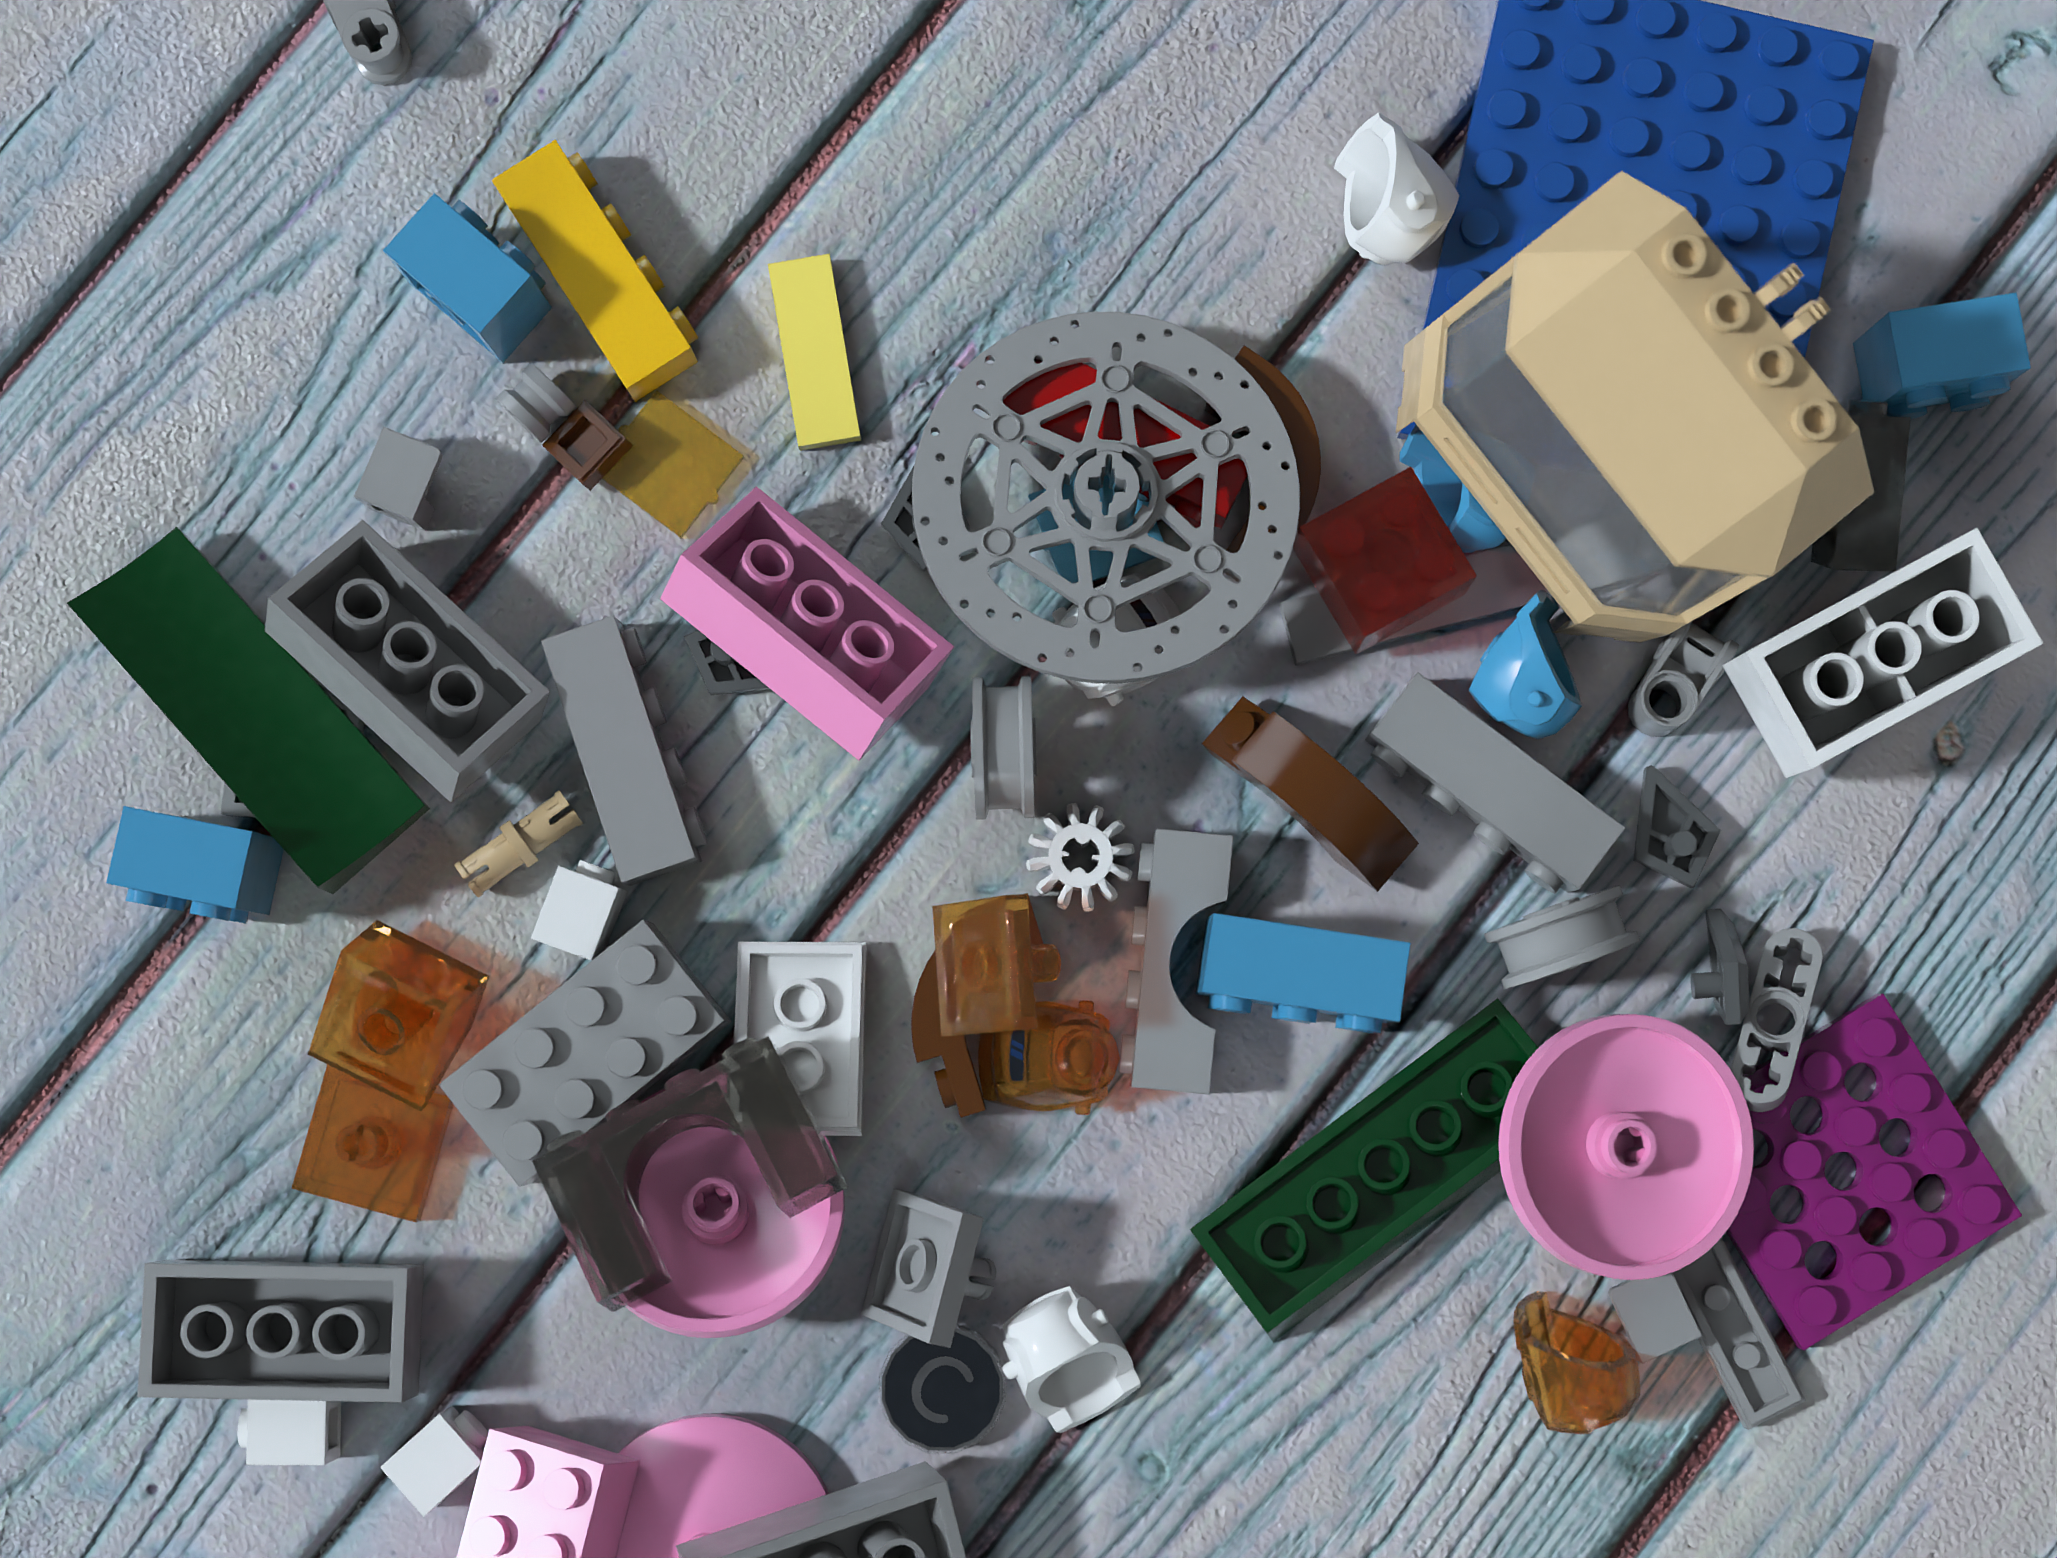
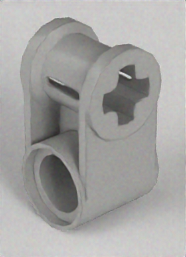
[323,0,412,86]
[1628,621,1739,737]

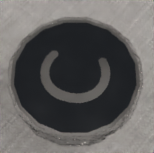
[878,1323,1006,1454]

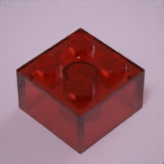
[1293,467,1477,655]

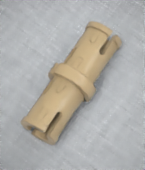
[454,790,584,898]

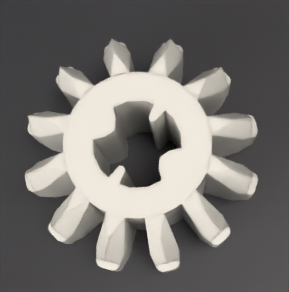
[1026,803,1135,912]

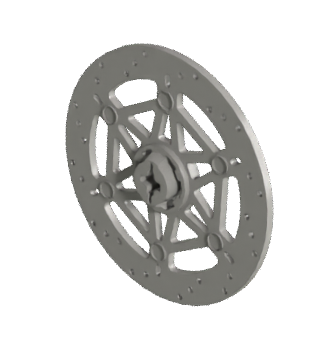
[912,311,1300,684]

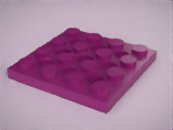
[1726,994,2022,1350]

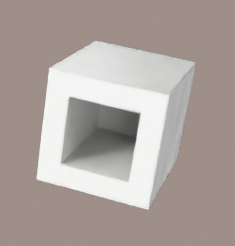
[531,860,628,961]
[238,1400,341,1465]
[380,1406,488,1517]

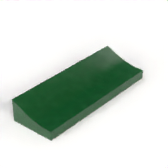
[67,527,430,894]
[1190,998,1538,1343]

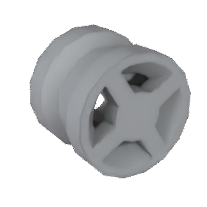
[495,363,576,443]

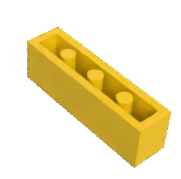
[491,140,699,402]

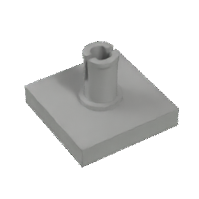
[861,1188,996,1348]

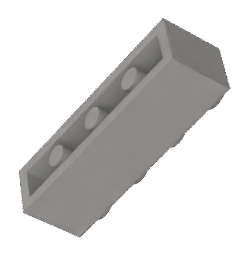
[541,615,707,886]
[1365,672,1625,894]

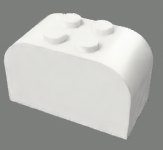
[1722,528,2044,778]

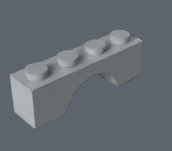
[1119,828,1233,1095]

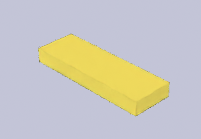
[768,254,861,451]

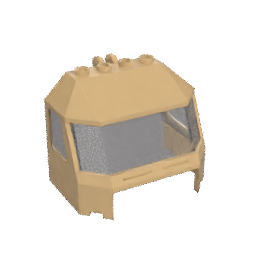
[1396,171,1874,643]

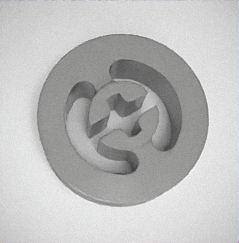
[971,676,1037,820]
[1484,885,1641,989]

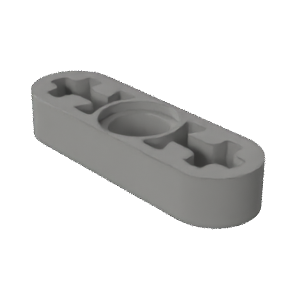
[1731,928,1823,1112]

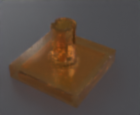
[932,894,1061,1036]
[291,1063,454,1222]

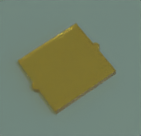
[602,390,744,539]

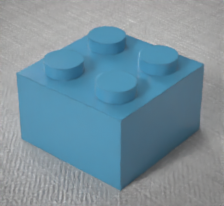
[383,193,552,363]
[1853,292,2031,422]
[106,806,284,924]

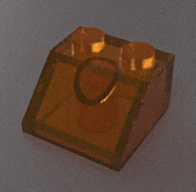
[308,920,490,1111]

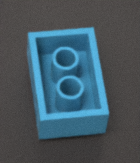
[1195,913,1411,1033]

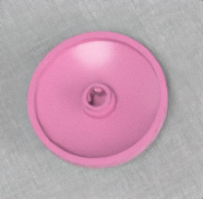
[1499,1014,1754,1280]
[582,1077,845,1338]
[616,1414,829,1558]

